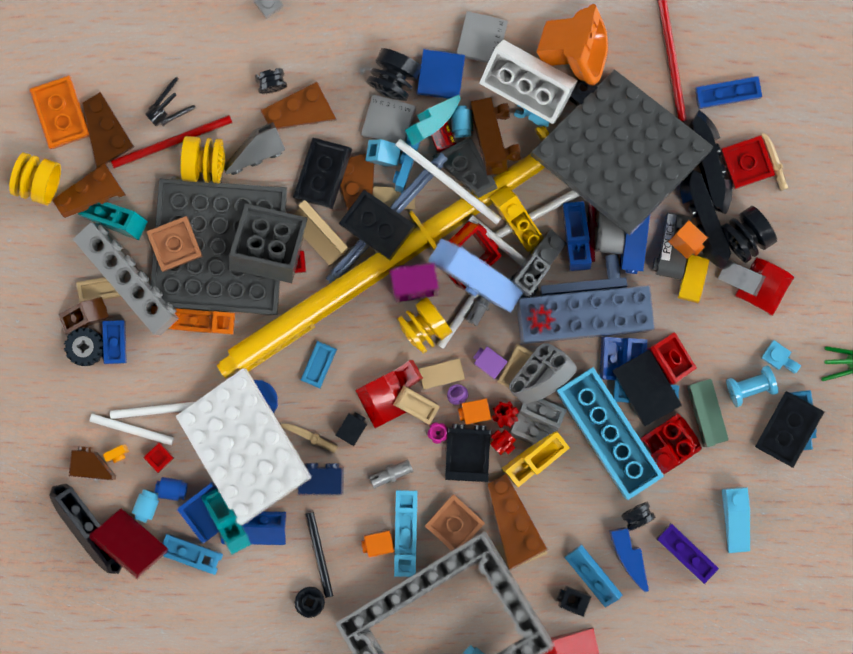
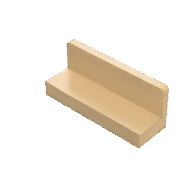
[294,200,349,266]

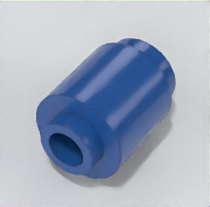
[155,477,188,501]

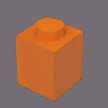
[668,220,707,259]
[458,398,491,425]
[361,530,394,558]

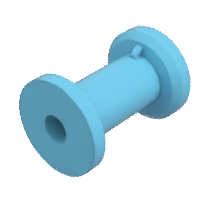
[726,365,778,407]

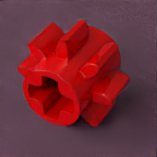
[527,305,555,333]
[492,401,519,428]
[490,429,516,455]

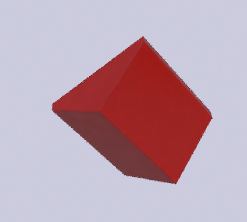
[647,332,697,385]

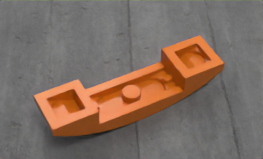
[151,306,235,335]

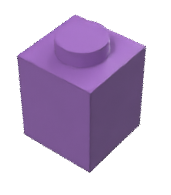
[473,346,507,379]

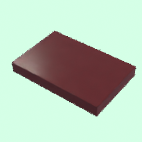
[90,508,168,579]

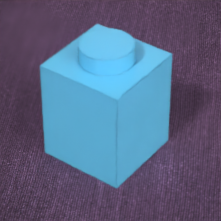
[365,139,401,167]

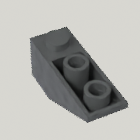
[224,122,285,175]

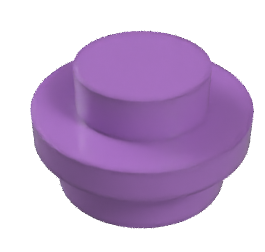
[447,384,469,405]

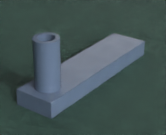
[540,255,627,297]

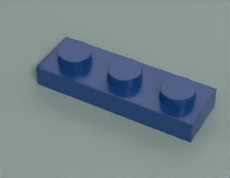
[695,76,763,109]

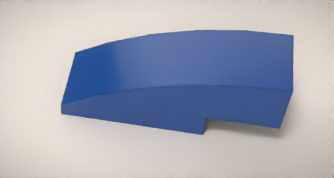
[563,201,592,271]
[609,527,649,592]

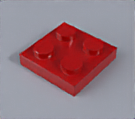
[720,135,775,190]

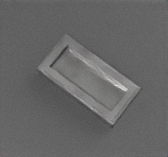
[718,260,765,296]

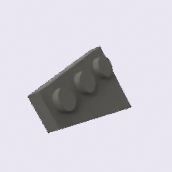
[433,137,497,198]

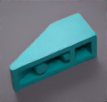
[78,202,148,240]

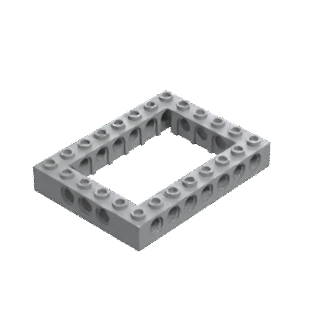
[335,531,554,654]

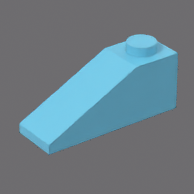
[722,487,750,553]

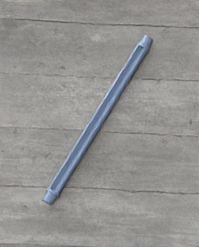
[326,153,448,283]

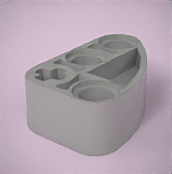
[595,212,624,254]
[509,343,576,404]

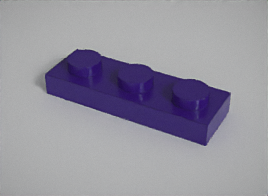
[656,523,719,584]

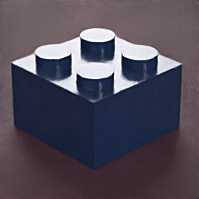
[298,463,344,495]

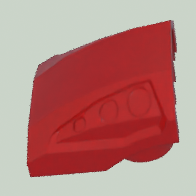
[734,257,795,316]
[355,371,406,428]
[640,413,702,474]

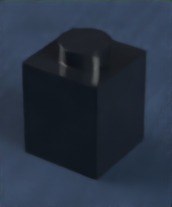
[335,412,368,446]

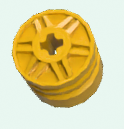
[181,136,225,184]
[9,152,61,206]
[397,297,453,354]

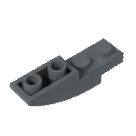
[512,229,567,297]

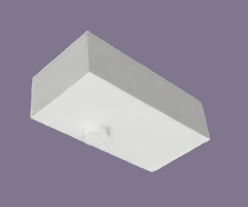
[479,40,578,124]

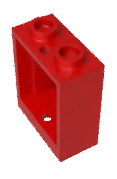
[446,221,502,290]

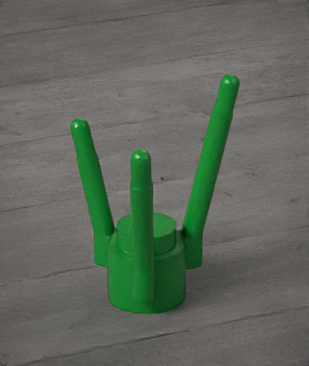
[821,346,853,381]

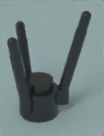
[145,77,195,127]

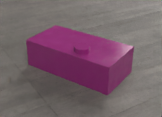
[391,263,439,303]

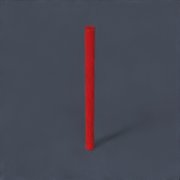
[658,0,687,122]
[111,115,233,169]

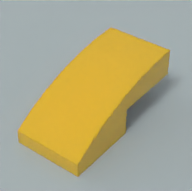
[678,255,709,303]

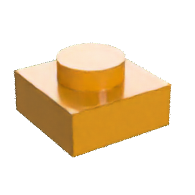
[103,444,129,464]

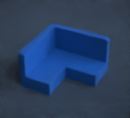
[177,482,219,543]

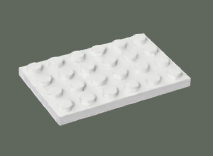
[176,368,312,525]

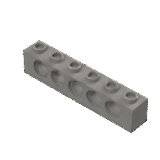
[73,222,179,336]

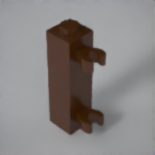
[470,97,521,175]

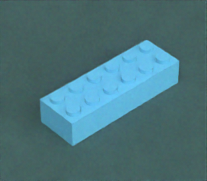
[555,367,664,500]

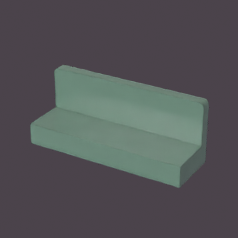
[686,379,729,447]

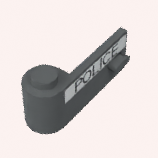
[652,213,692,280]

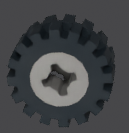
[64,328,103,366]

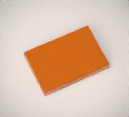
[29,75,89,149]

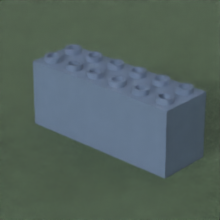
[516,286,654,345]

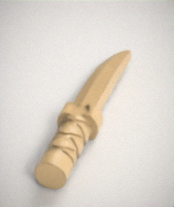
[762,133,788,191]
[281,423,338,453]

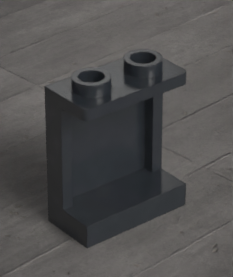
[445,424,491,482]

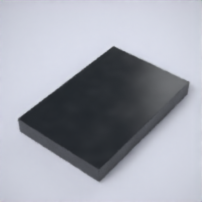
[293,138,352,209]
[339,190,416,261]
[612,349,682,427]
[755,391,825,468]

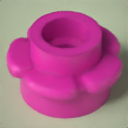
[427,422,448,444]

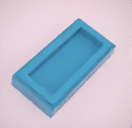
[301,341,337,389]

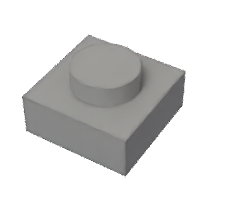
[254,0,284,19]

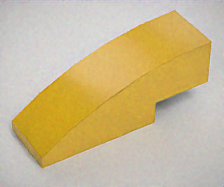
[502,431,570,487]

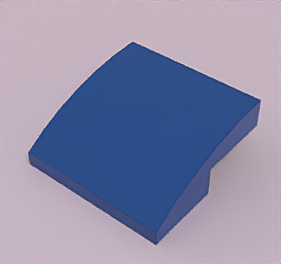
[417,49,465,99]
[600,337,648,380]

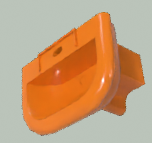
[536,4,608,86]

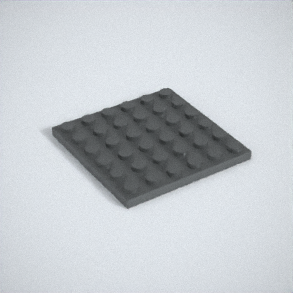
[531,69,713,235]
[151,178,288,315]

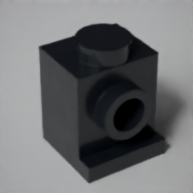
[569,79,598,107]
[556,586,591,617]

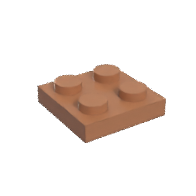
[147,216,203,272]
[424,494,485,551]

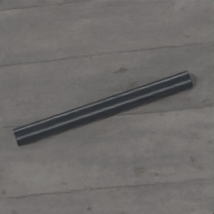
[306,512,334,598]

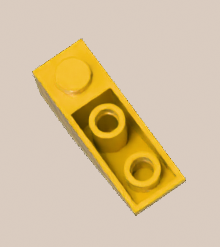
[489,185,543,252]

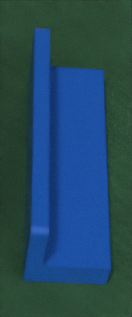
[220,511,287,545]

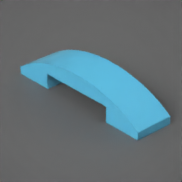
[394,490,417,577]

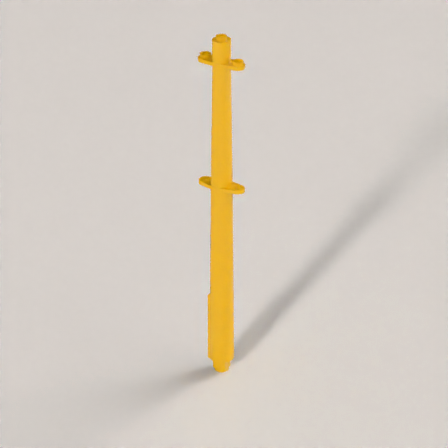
[217,126,549,379]

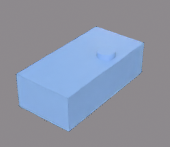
[428,239,523,312]

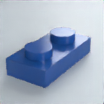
[102,320,127,364]

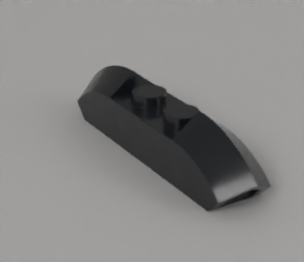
[689,110,732,214]
[680,170,731,269]
[49,484,122,574]

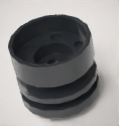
[366,48,421,101]
[721,206,777,263]

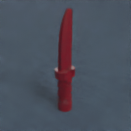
[587,203,598,262]

